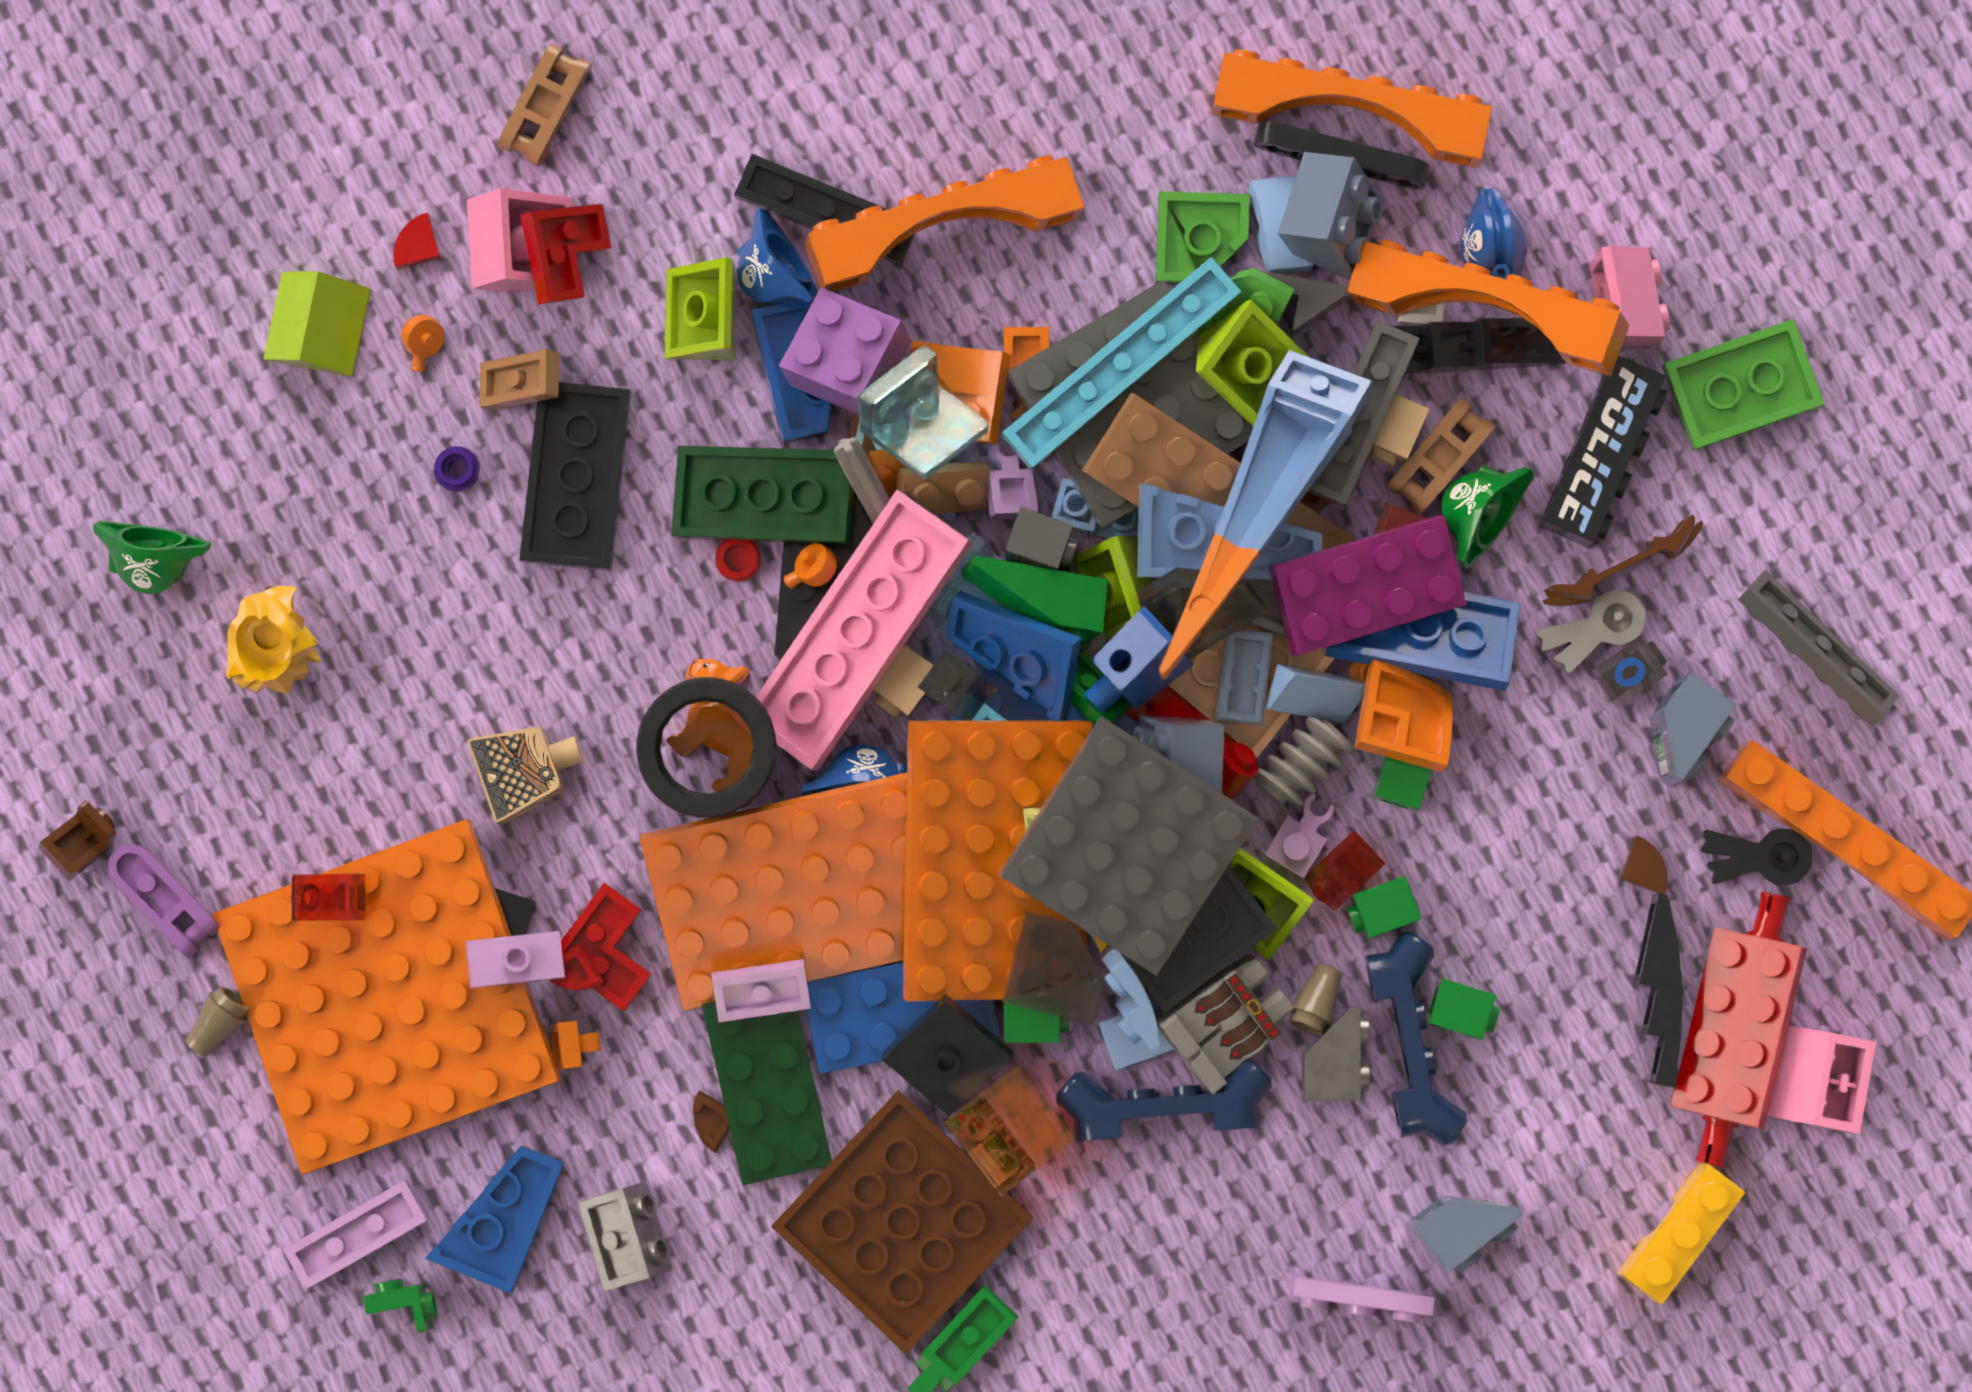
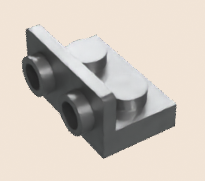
[578,1182,672,1292]

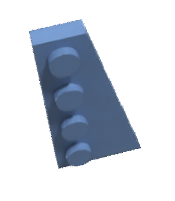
[1137,483,1322,579]

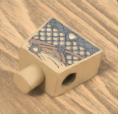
[467,727,584,825]

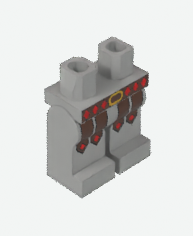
[1154,953,1294,1094]

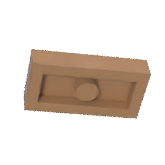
[479,349,559,410]
[896,461,990,514]

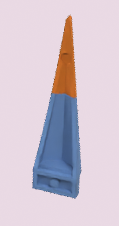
[1160,350,1373,680]

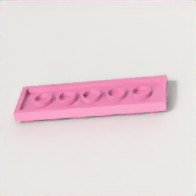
[756,490,973,771]

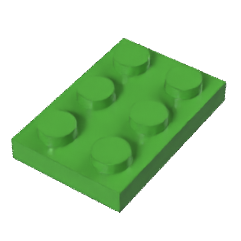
[1662,319,1825,451]

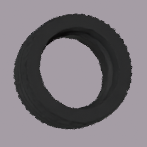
[636,677,777,818]

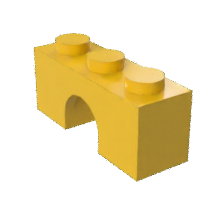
[1617,1162,1746,1305]

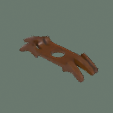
[1542,515,1703,606]

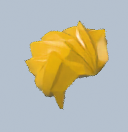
[226,586,321,695]

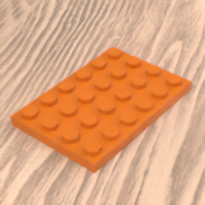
[903,720,1092,1002]
[640,772,907,1011]

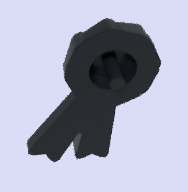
[1700,829,1812,885]

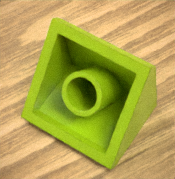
[665,257,737,360]
[263,271,371,377]
[1196,300,1310,427]
[1073,535,1165,641]
[1229,848,1314,960]

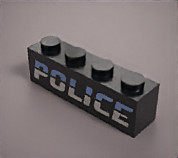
[1538,355,1668,548]

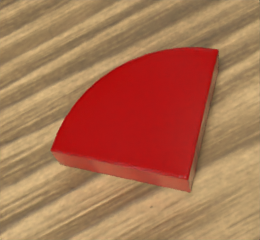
[394,212,441,270]
[549,944,605,991]

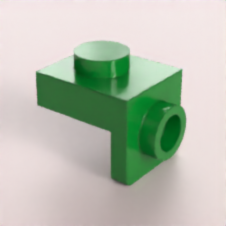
[363,1278,438,1333]

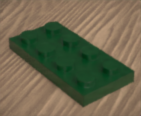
[671,446,855,544]
[702,1001,832,1186]

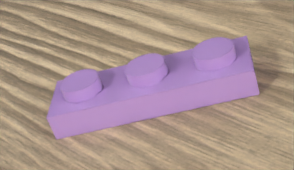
[283,1180,429,1290]
[1290,1276,1435,1323]

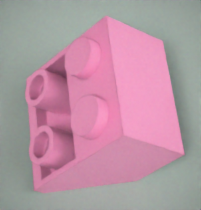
[1767,1026,1876,1134]

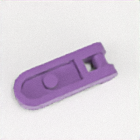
[107,844,220,959]

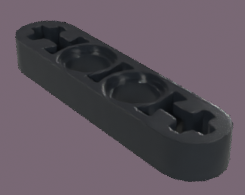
[1253,120,1430,190]

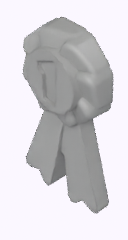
[1535,589,1646,674]

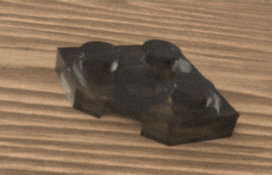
[1137,567,1267,659]
[1002,910,1106,1025]

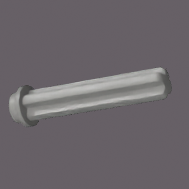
[834,437,890,524]

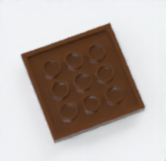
[771,1090,1033,1354]

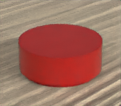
[715,540,762,583]

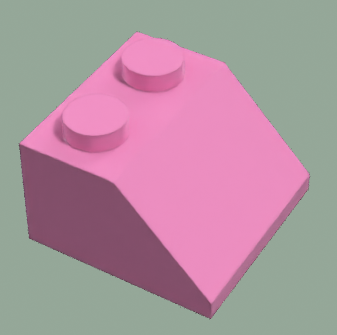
[467,188,573,292]
[1589,246,1670,351]

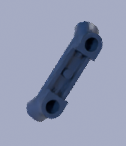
[1365,931,1468,1146]
[1056,1059,1272,1141]

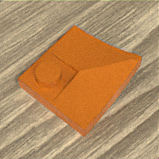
[909,341,1011,445]
[1354,659,1453,772]

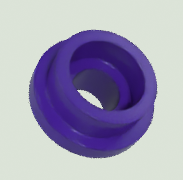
[434,446,480,492]

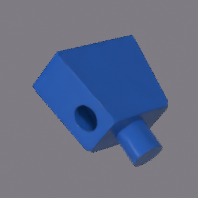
[1084,606,1194,714]

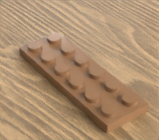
[1082,393,1357,581]

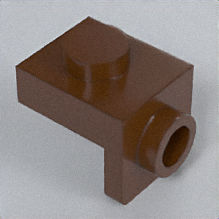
[38,800,116,881]

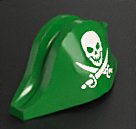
[1441,465,1534,570]
[93,521,211,594]

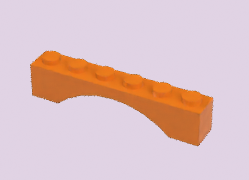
[1211,49,1492,168]
[804,155,1085,292]
[1346,240,1629,376]
[1717,740,1972,940]

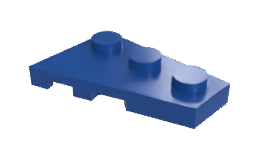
[750,291,839,444]
[945,591,1081,721]
[425,1145,565,1293]

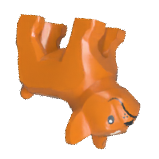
[665,657,778,792]

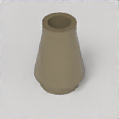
[1288,964,1343,1036]
[185,986,250,1057]

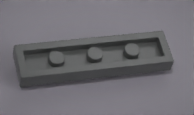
[1307,320,1420,508]
[1738,570,1899,727]

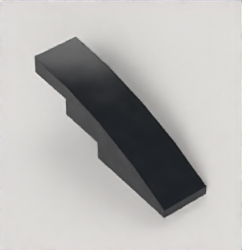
[1392,318,1566,374]
[1633,893,1683,1088]

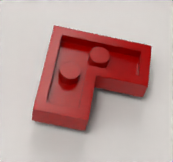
[520,203,612,305]
[561,883,652,1011]

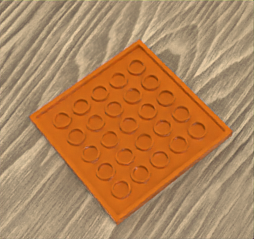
[212,819,562,1175]

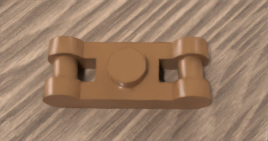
[498,43,592,167]
[1386,397,1496,516]

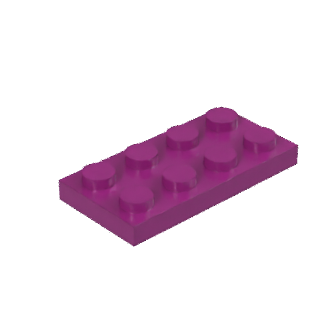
[1269,515,1467,656]

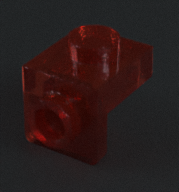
[291,873,365,921]

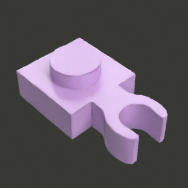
[987,441,1039,520]
[1264,794,1334,879]

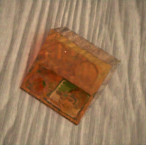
[944,1065,1075,1197]

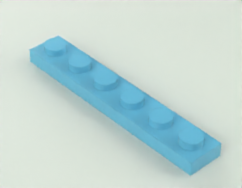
[1001,257,1241,470]

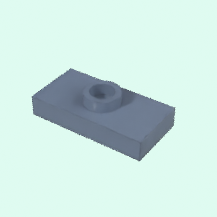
[1215,628,1273,726]

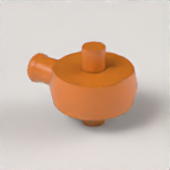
[401,315,445,372]
[784,543,837,589]

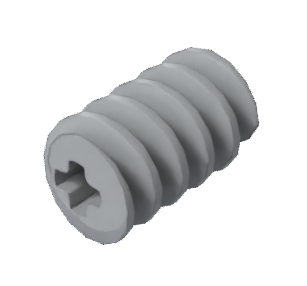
[1254,716,1356,816]

